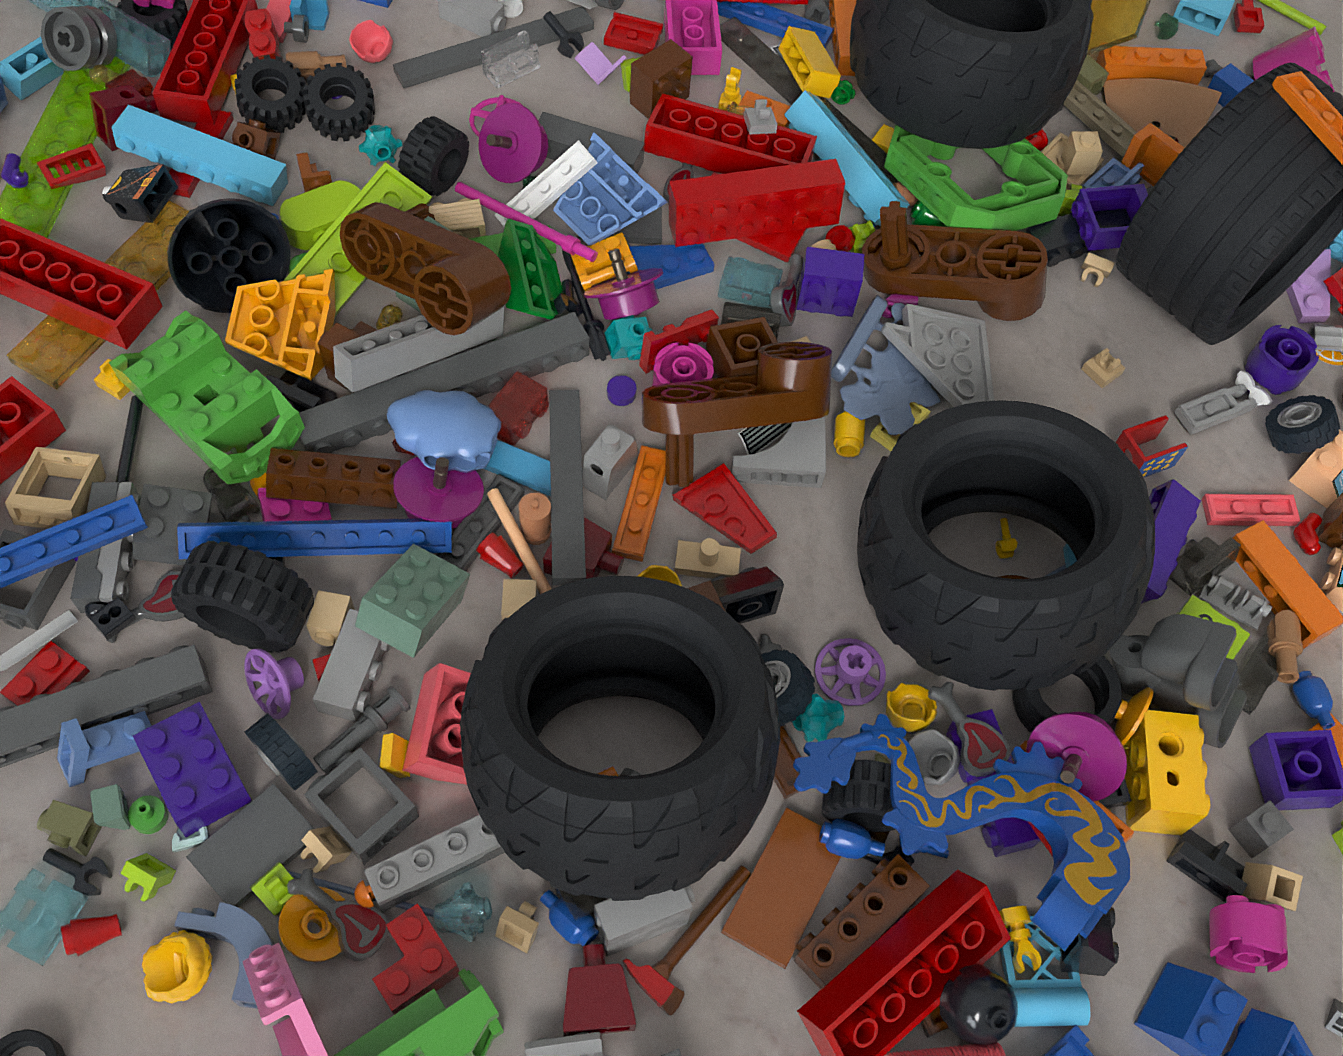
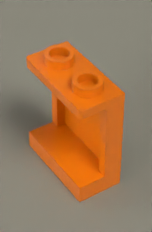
[1121,123,1185,186]

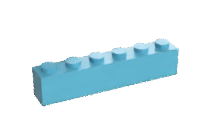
[784,90,910,227]
[112,105,288,206]

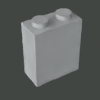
[594,885,695,956]

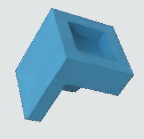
[289,0,330,31]

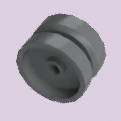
[41,6,118,71]

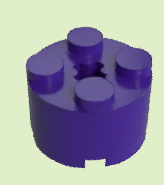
[1245,325,1319,395]

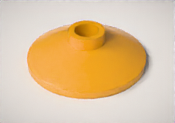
[1114,687,1154,745]
[278,887,346,962]

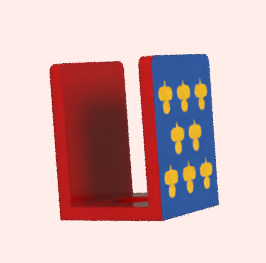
[1116,415,1188,478]

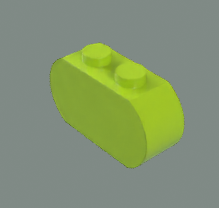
[280,180,361,250]

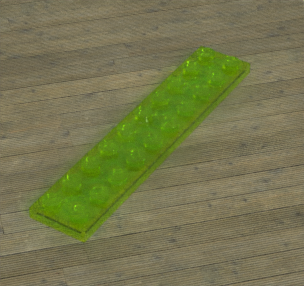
[0,51,133,238]

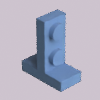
[57,711,152,787]

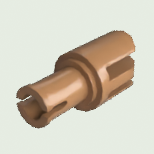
[286,51,346,79]
[1267,610,1303,683]

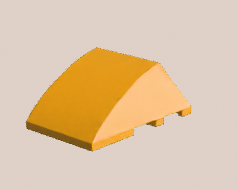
[225,269,336,380]

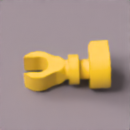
[718,67,742,114]
[999,906,1042,974]

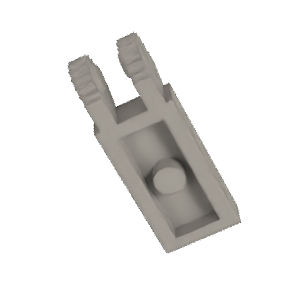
[1174,384,1258,435]

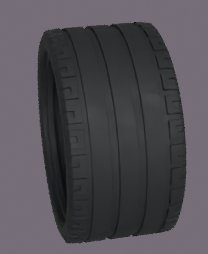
[1116,62,1343,345]

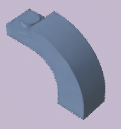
[174,902,275,1009]

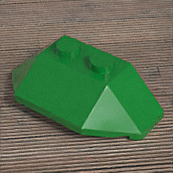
[498,219,562,320]

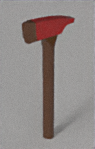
[622,865,751,1016]

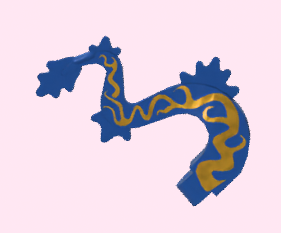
[793,714,1130,951]

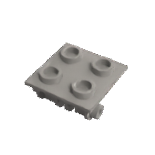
[1198,551,1272,630]

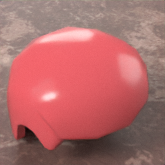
[349,20,393,63]

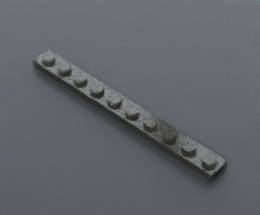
[720,17,898,184]

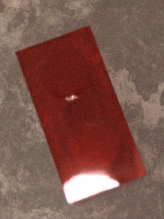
[488,371,549,446]

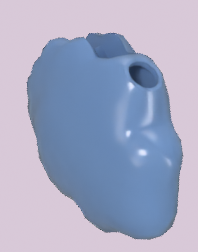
[387,390,501,473]

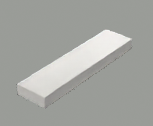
[495,140,597,227]

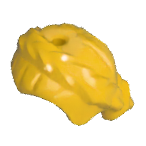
[142,930,212,1003]

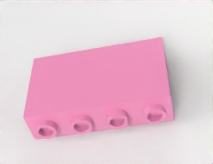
[243,942,329,1056]

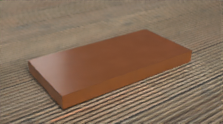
[721,807,841,969]

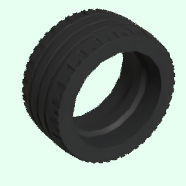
[1012,655,1122,733]

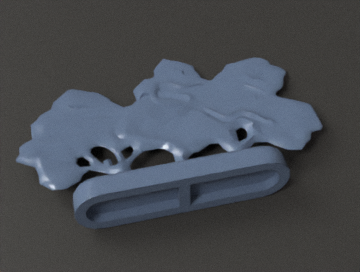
[831,295,941,435]

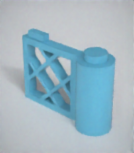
[1000,916,1090,1027]

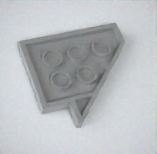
[881,303,994,407]

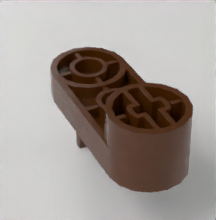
[862,201,1048,321]
[339,202,511,336]
[642,342,832,487]

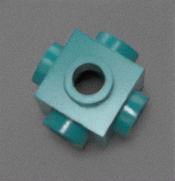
[604,315,653,360]

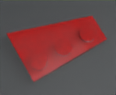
[639,309,719,374]
[672,463,777,554]

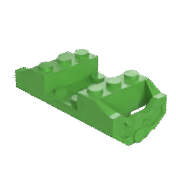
[109,310,305,484]
[333,968,504,1056]

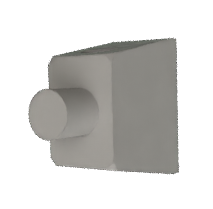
[582,425,638,500]

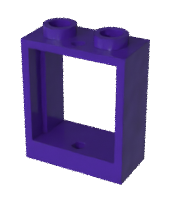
[1071,184,1148,251]

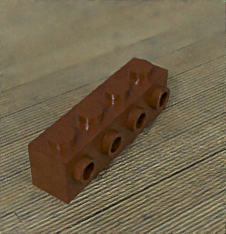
[266,448,401,509]
[794,854,930,989]

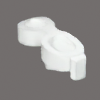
[1235,370,1273,405]

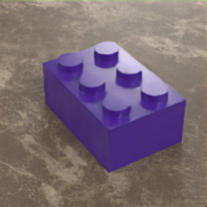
[133,701,252,837]

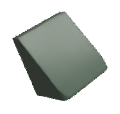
[90,784,131,830]

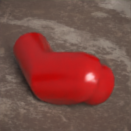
[1293,513,1322,555]

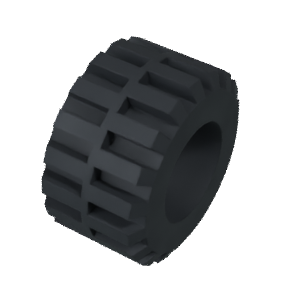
[117,0,188,55]
[235,55,306,133]
[303,63,375,142]
[398,116,469,196]
[822,760,896,832]

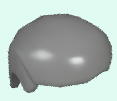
[908,729,961,786]

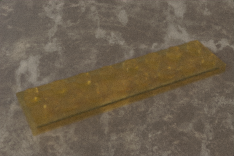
[6,201,189,390]

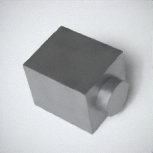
[1229,800,1294,859]

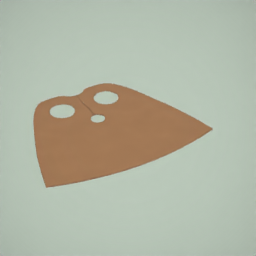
[1104,78,1222,147]

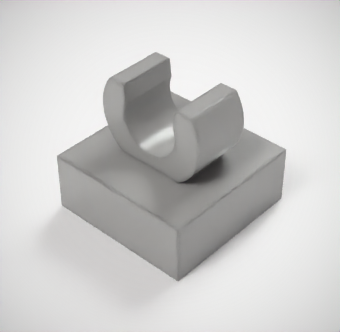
[744,99,778,135]

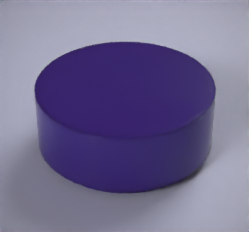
[607,375,637,406]

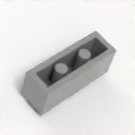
[313,609,391,722]

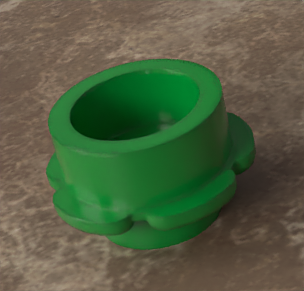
[831,80,856,105]

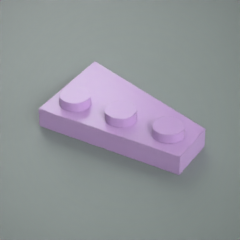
[1286,249,1331,323]

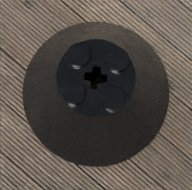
[167,198,291,313]

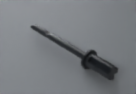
[562,250,611,361]

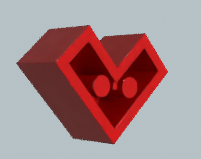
[372,903,459,1015]

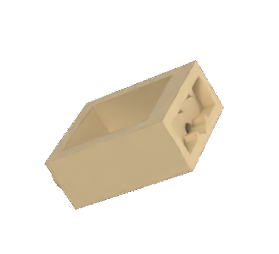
[5,447,106,529]

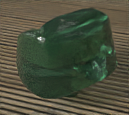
[1154,13,1179,40]

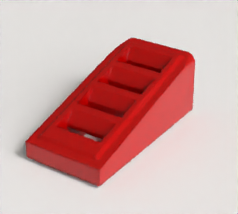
[37,143,106,189]

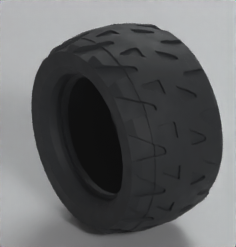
[850,0,1093,149]
[857,400,1155,691]
[460,576,780,901]

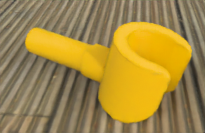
[995,518,1017,559]

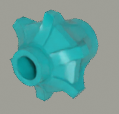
[359,125,403,166]
[792,693,845,742]

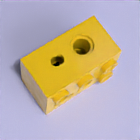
[1123,710,1210,836]

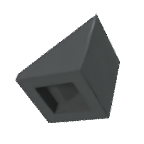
[1325,998,1343,1038]

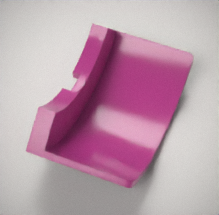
[1253,26,1335,92]

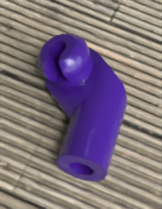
[1,153,29,189]

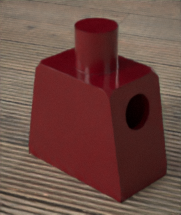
[89,85,158,151]
[543,517,624,579]
[563,944,636,1037]

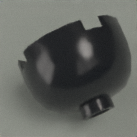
[940,964,1018,1045]

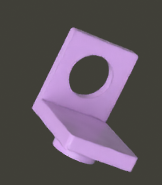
[575,42,626,85]

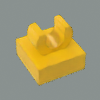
[93,359,130,400]

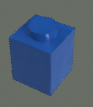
[1208,63,1254,107]

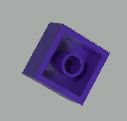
[797,247,864,317]
[1249,730,1343,811]

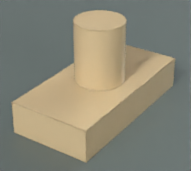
[674,538,741,579]

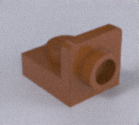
[296,152,332,192]

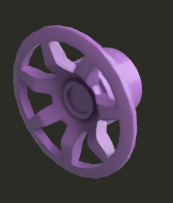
[815,638,886,706]
[244,648,304,719]

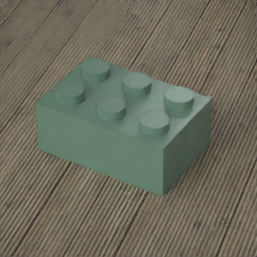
[355,544,470,658]

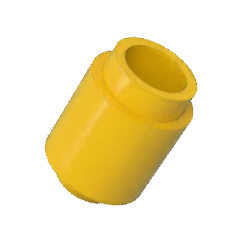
[833,411,865,457]

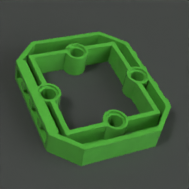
[884,125,1068,231]

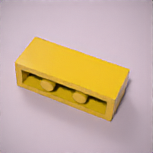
[778,26,841,98]

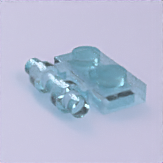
[0,868,88,966]

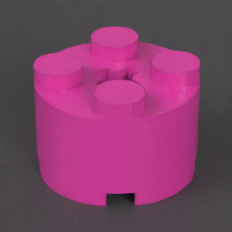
[652,342,714,386]
[1209,895,1288,973]

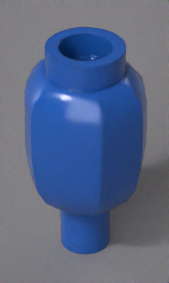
[1292,671,1335,730]
[819,819,885,859]
[540,889,599,947]

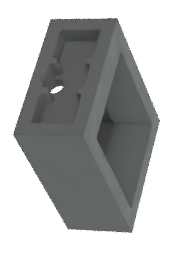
[0,529,76,630]
[304,747,419,865]

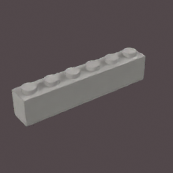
[333,306,504,392]

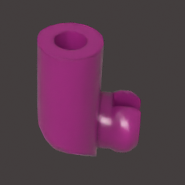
[882,294,918,318]

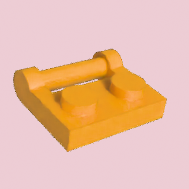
[571,232,638,291]

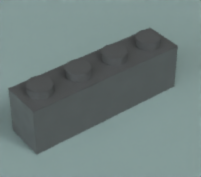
[538,112,645,174]

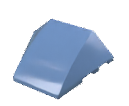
[553,132,668,246]

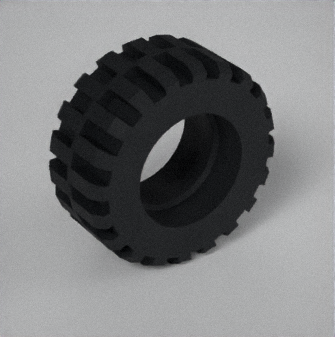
[171,541,314,653]

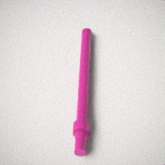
[455,182,598,262]

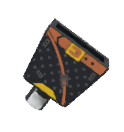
[102,164,178,223]

